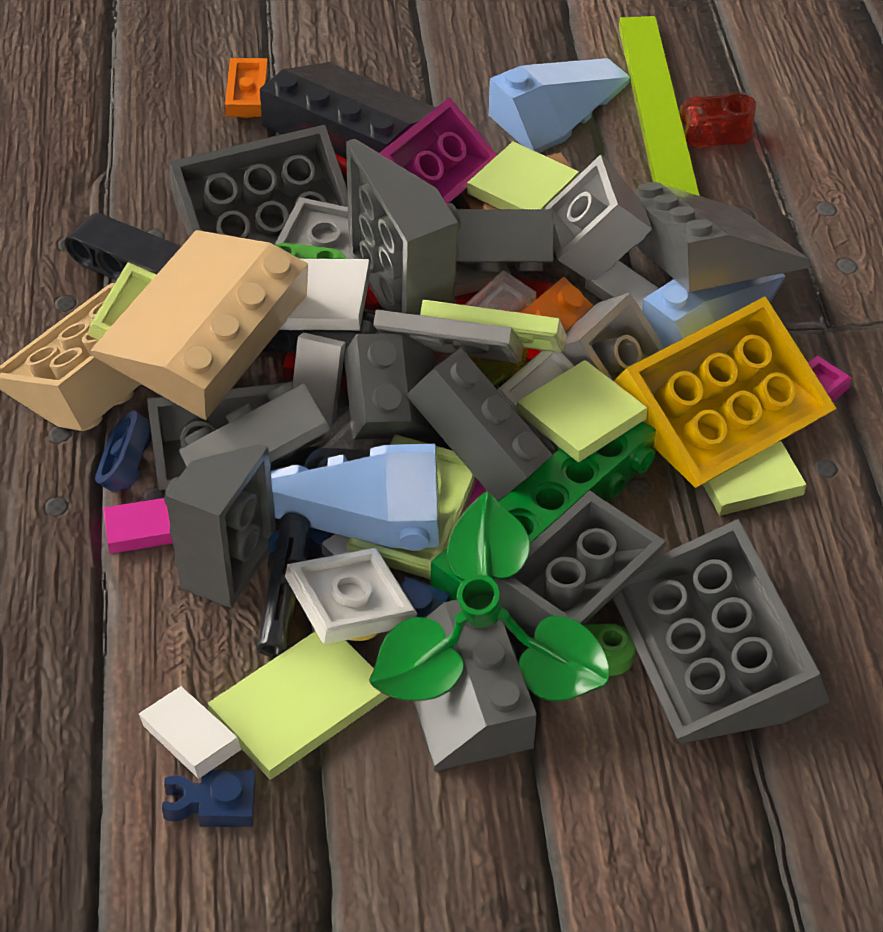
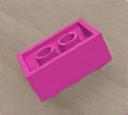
[379,97,497,204]

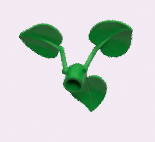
[369,492,609,702]

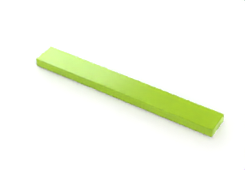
[619,16,700,196]

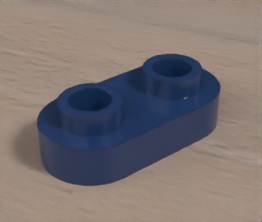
[95,411,152,493]

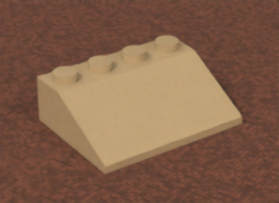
[90,230,308,420]
[0,283,141,431]

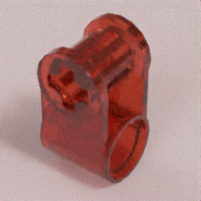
[679,93,756,148]

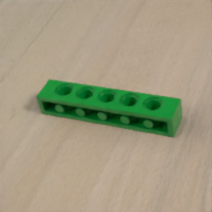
[430,421,656,601]

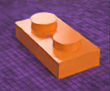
[225,58,268,118]
[521,277,594,352]

